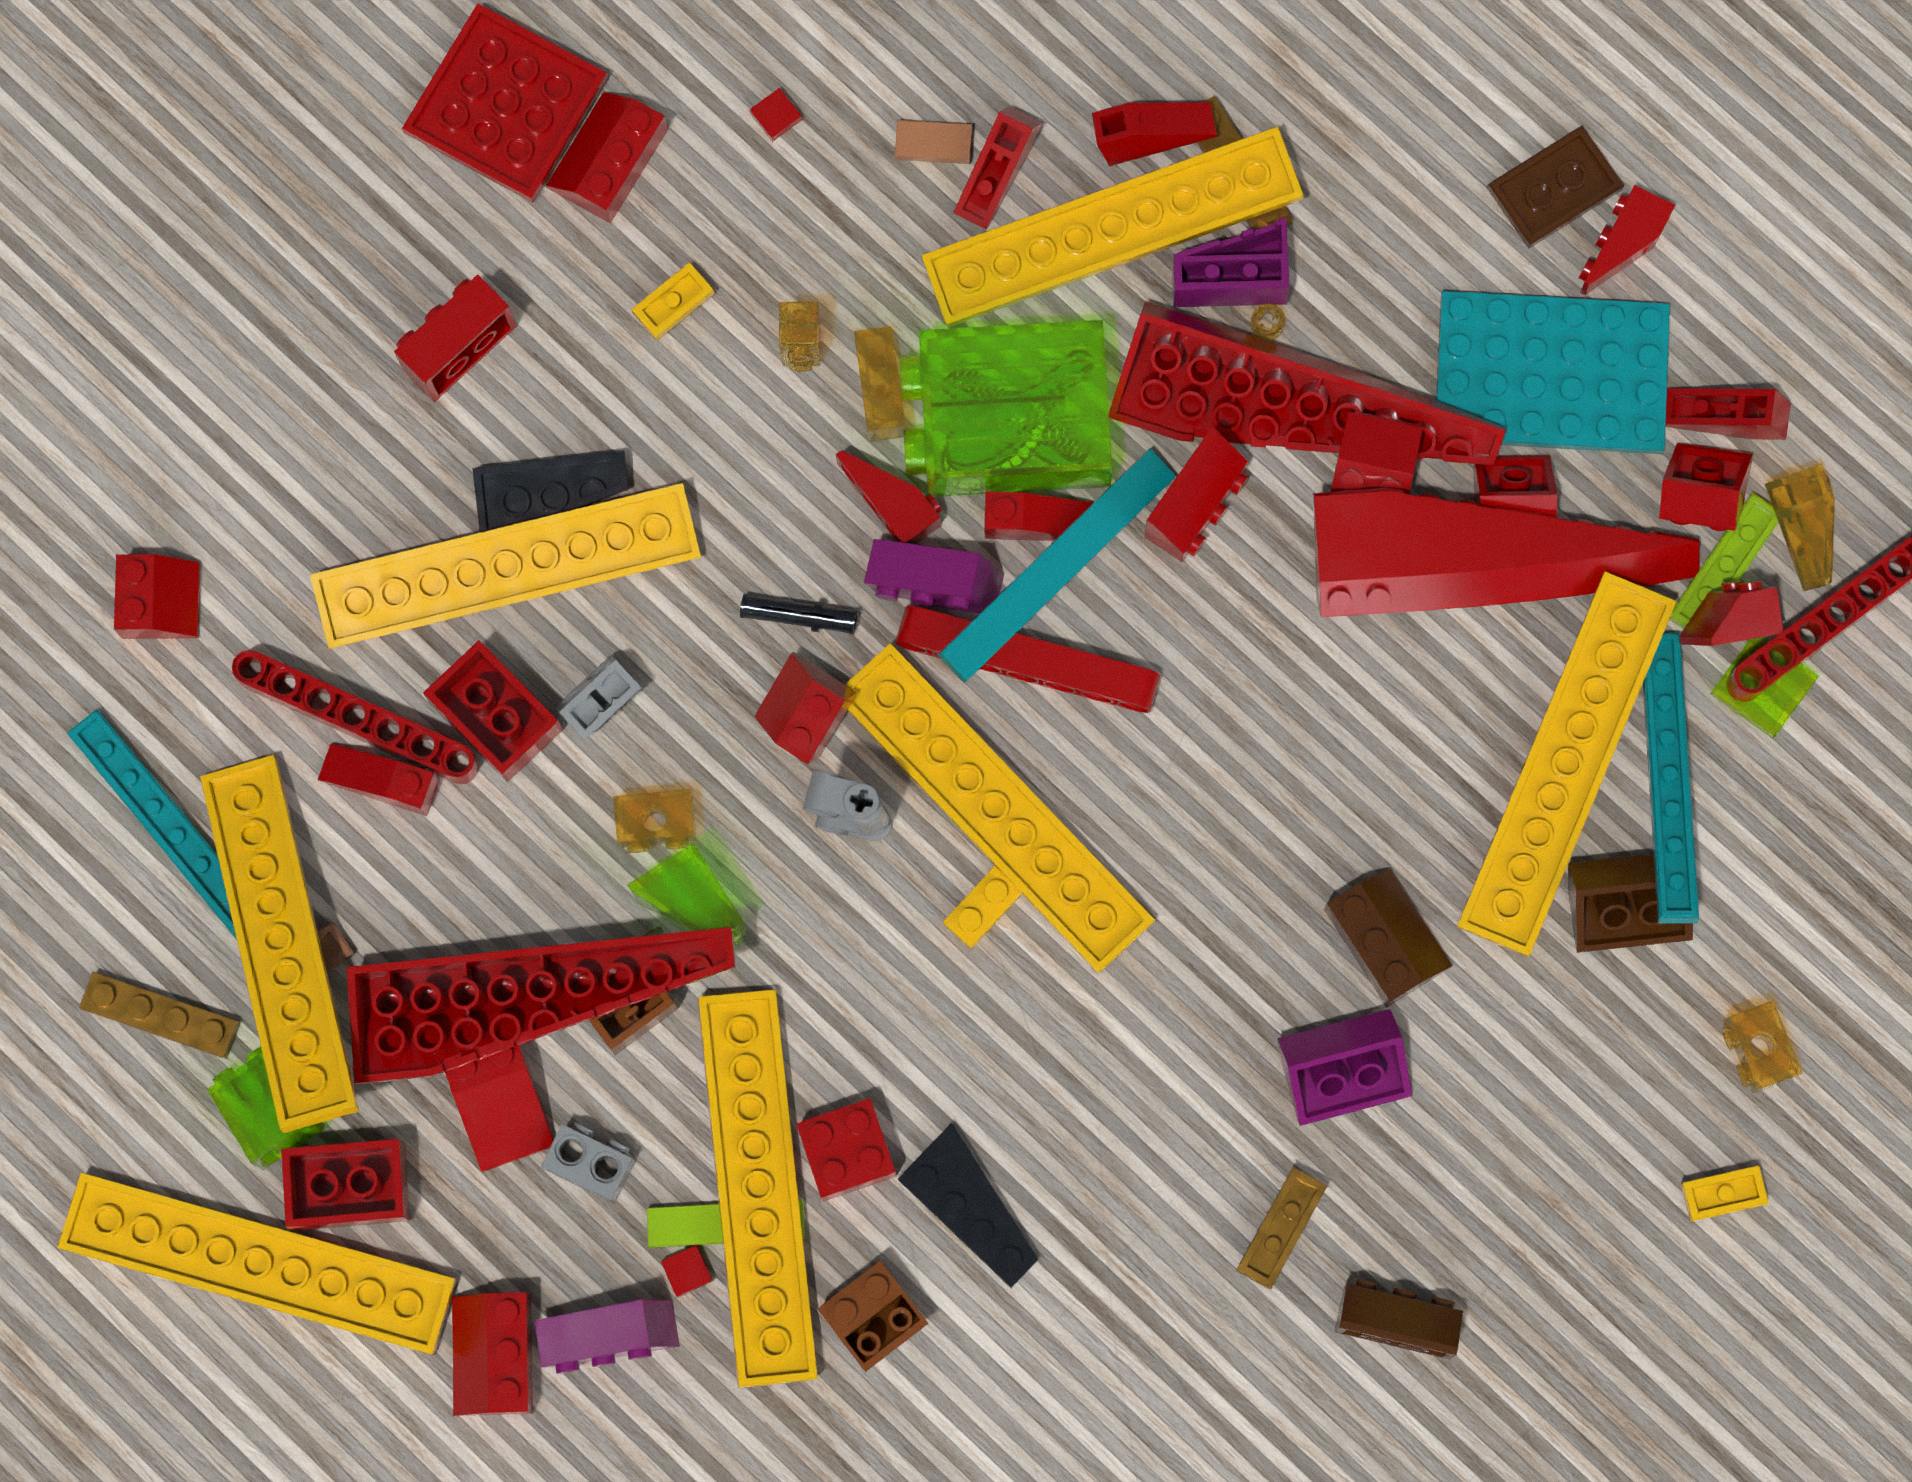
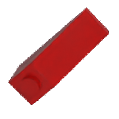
[953,106,1043,229]
[1665,388,1791,440]
[836,450,943,544]
[984,491,1093,541]
[317,744,440,817]

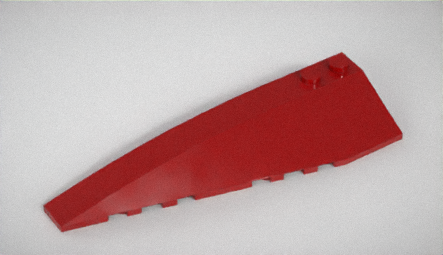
[1107,301,1506,465]
[1313,488,1699,618]
[346,927,736,1084]

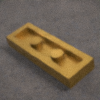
[1236,1167,1328,1290]

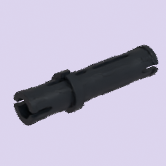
[740,594,857,635]

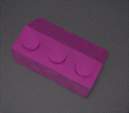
[1277,1009,1412,1126]

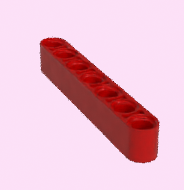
[1726,536,1912,702]
[895,606,1161,713]
[232,650,479,784]

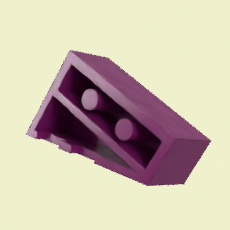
[1172,217,1289,307]
[864,539,1004,614]
[534,1299,680,1374]

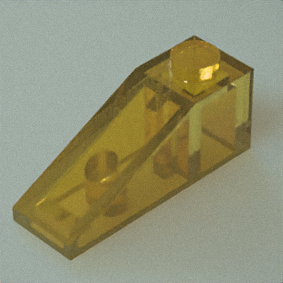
[854,326,906,442]
[1765,463,1835,591]

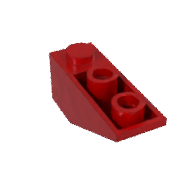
[1092,102,1217,167]
[1579,185,1675,295]

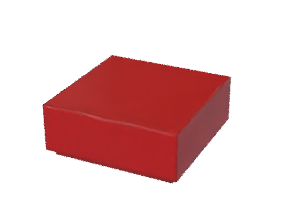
[749,88,802,142]
[660,1245,713,1298]

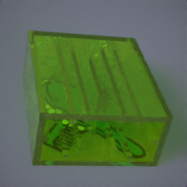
[899,320,1112,497]

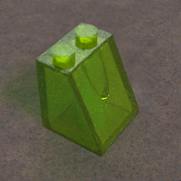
[627,843,748,949]
[207,1047,329,1170]

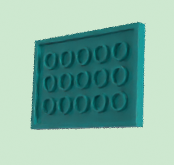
[1436,291,1670,455]

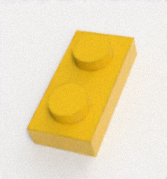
[631,262,714,341]
[942,866,1022,950]
[1681,1165,1769,1222]

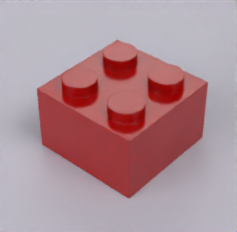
[796,1098,897,1202]

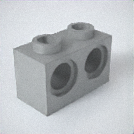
[555,655,642,740]
[541,1122,635,1204]

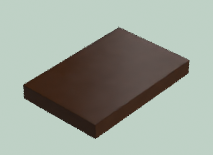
[1487,126,1624,249]

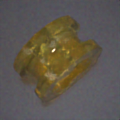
[1250,303,1285,341]

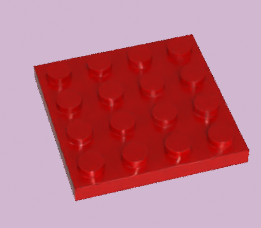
[402,3,608,203]

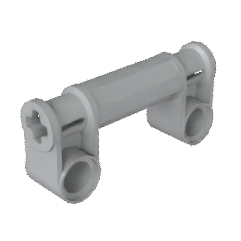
[803,771,892,841]

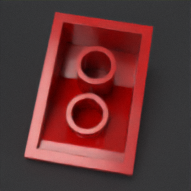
[445,1044,554,1172]

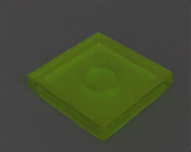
[1710,637,1819,739]

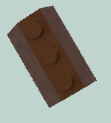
[1568,854,1693,953]
[1324,868,1452,1007]
[1334,1279,1463,1360]

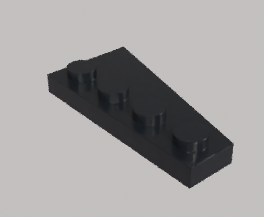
[472,451,629,532]
[898,1123,1038,1289]

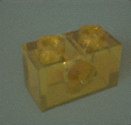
[779,302,821,372]
[613,789,697,853]
[1722,1000,1802,1094]

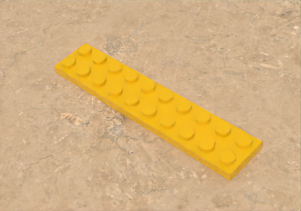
[921,127,1304,328]
[310,483,701,649]
[1456,572,1677,957]
[845,643,1155,975]
[200,755,359,1133]
[697,990,818,1388]
[57,1173,456,1356]

